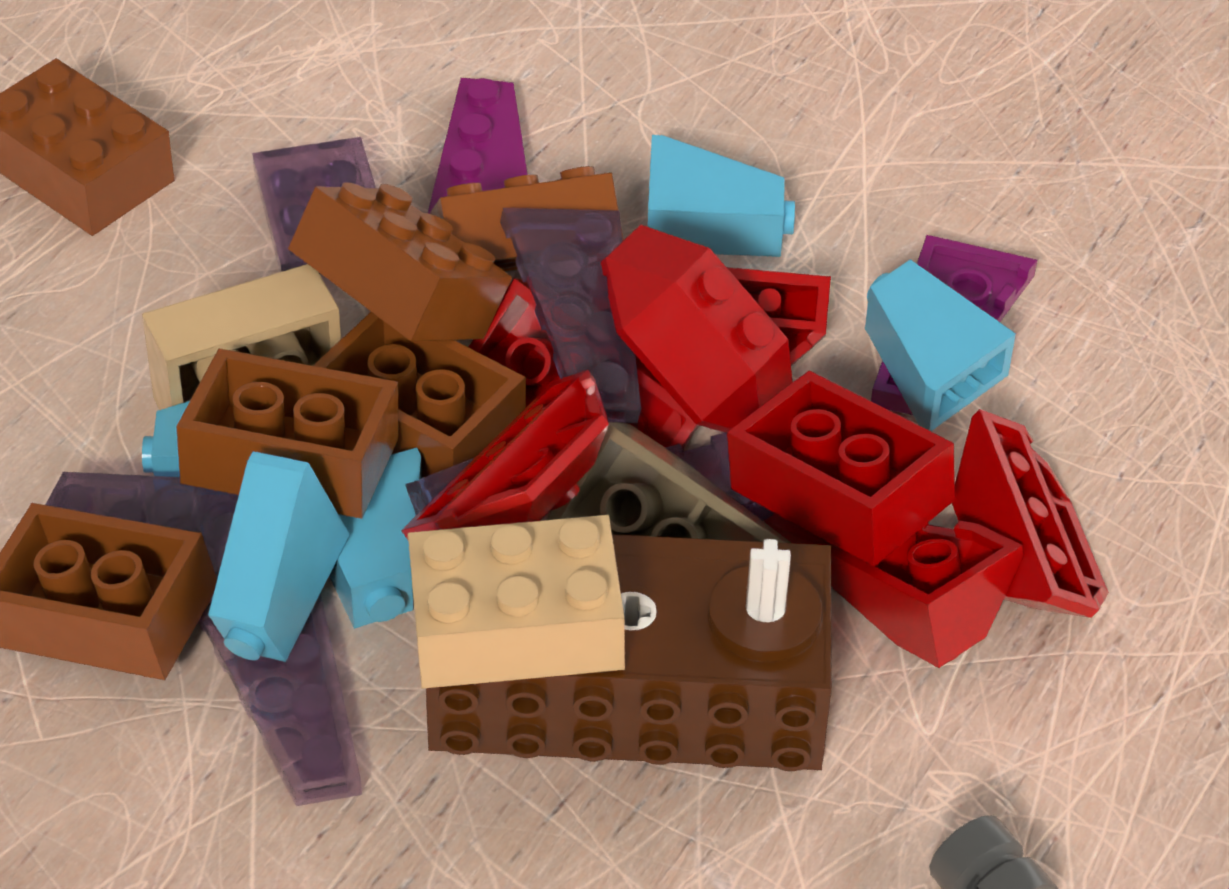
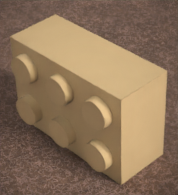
[142,264,341,410]
[408,515,625,689]

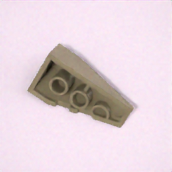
[546,422,791,543]

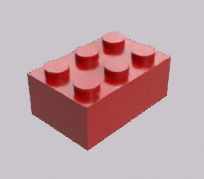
[727,370,955,567]

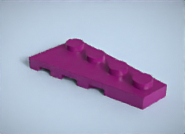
[428,77,528,214]
[871,235,1037,415]

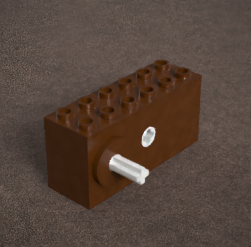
[426,535,832,771]

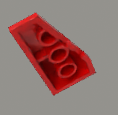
[468,278,699,456]
[764,513,1024,668]

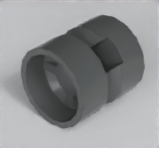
[929,815,1059,889]

